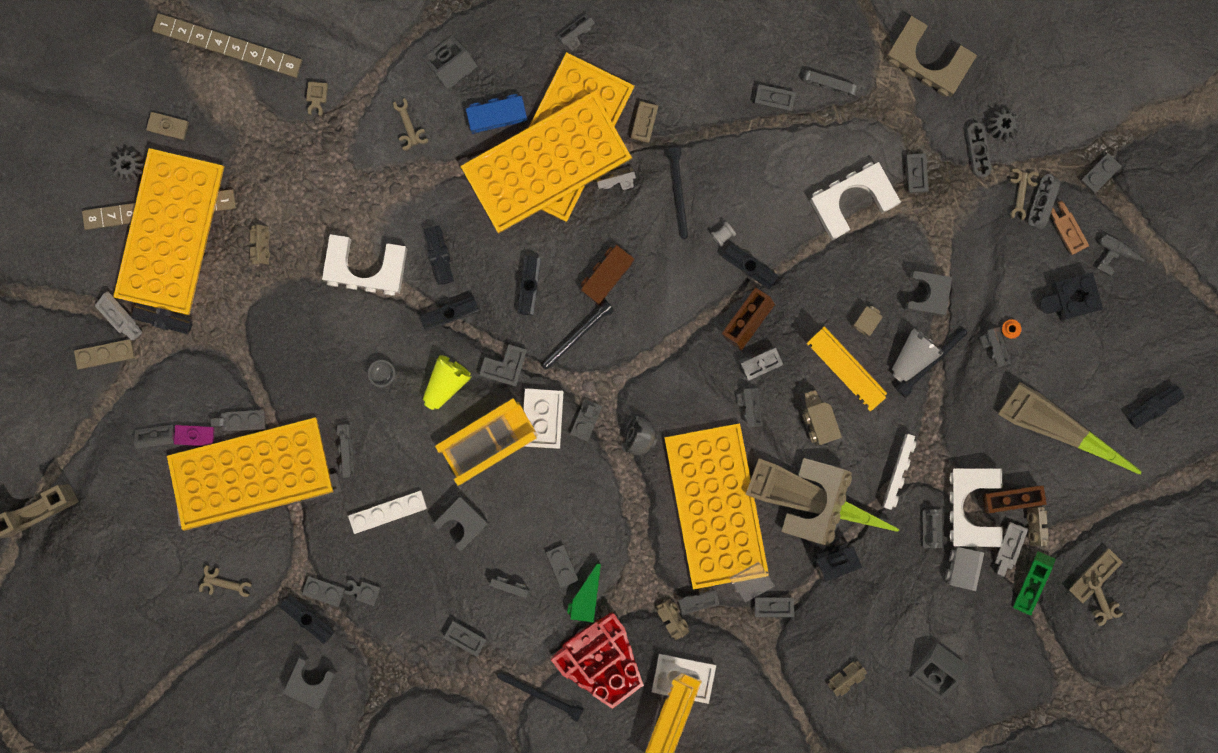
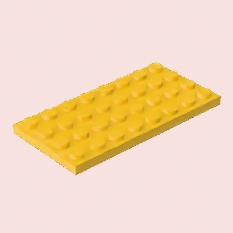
[529,52,635,222]
[461,92,632,234]
[114,148,225,315]
[167,418,334,531]
[664,423,769,589]

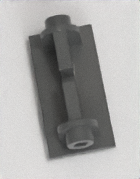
[922,509,943,548]

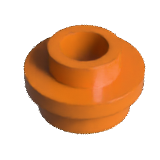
[1002,320,1021,339]

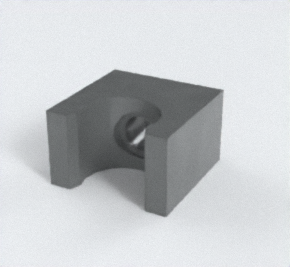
[905,271,952,317]
[433,497,489,552]
[283,656,337,710]

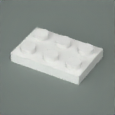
[524,389,564,449]
[652,654,716,704]

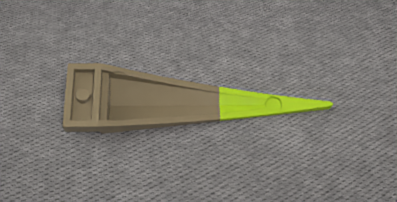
[998,382,1141,474]
[746,459,899,531]

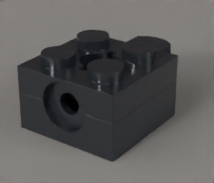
[1039,272,1103,321]
[813,543,862,582]

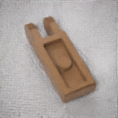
[1050,201,1089,255]

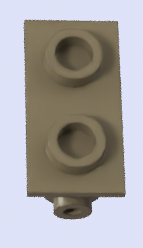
[249,225,270,265]
[1027,507,1049,546]
[656,598,689,640]
[827,660,867,696]

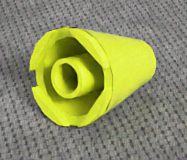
[423,355,472,410]

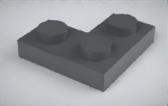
[479,344,527,387]

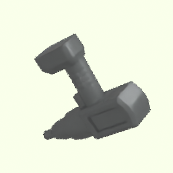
[1097,234,1145,276]

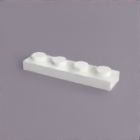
[882,434,916,510]
[348,491,428,534]

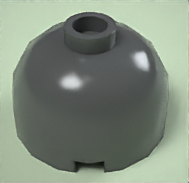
[622,416,657,456]

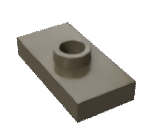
[631,101,658,143]
[146,112,189,140]

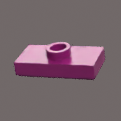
[174,425,215,446]

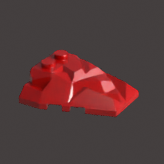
[551,612,644,709]

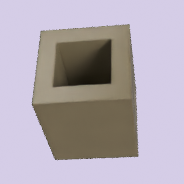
[852,306,883,337]

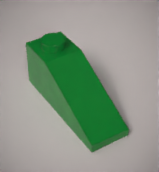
[1013,551,1056,616]
[567,563,601,622]

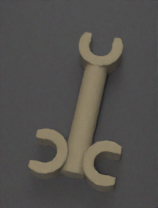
[393,98,429,151]
[1009,169,1039,220]
[199,565,252,597]
[1086,574,1123,626]

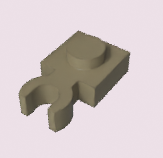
[306,82,328,116]

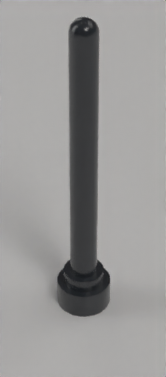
[666,147,688,239]
[542,299,615,369]
[895,329,967,398]
[497,672,584,722]

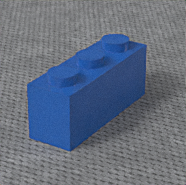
[466,94,527,134]

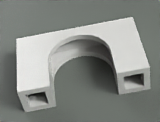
[810,162,901,241]
[322,234,407,296]
[950,469,1002,547]

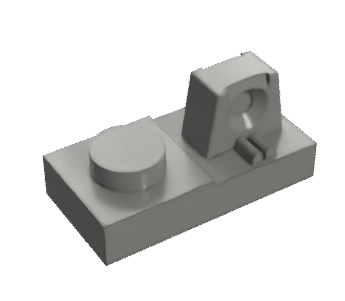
[596,165,636,190]

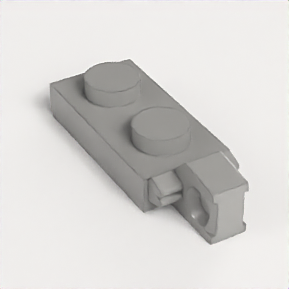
[95,292,142,340]
[995,522,1028,577]

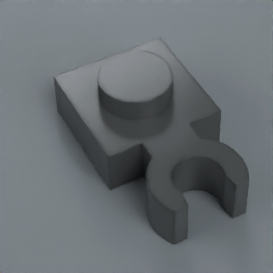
[344,580,381,606]

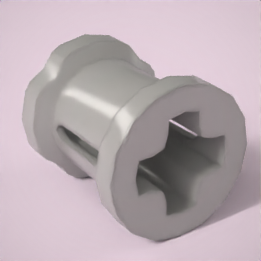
[711,222,736,246]

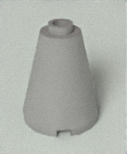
[892,328,944,382]

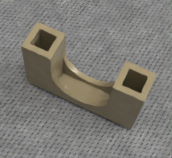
[886,16,977,98]
[781,458,852,547]
[0,485,79,538]

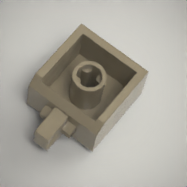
[802,390,842,446]

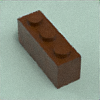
[580,245,635,305]
[722,287,775,351]
[982,485,1047,513]

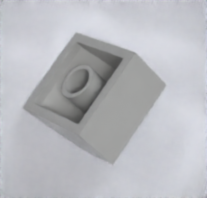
[945,547,984,591]

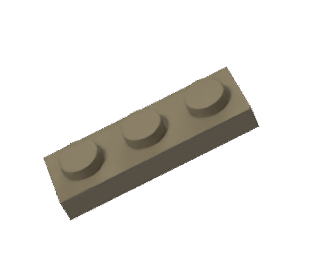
[74,339,136,370]
[1067,548,1123,604]

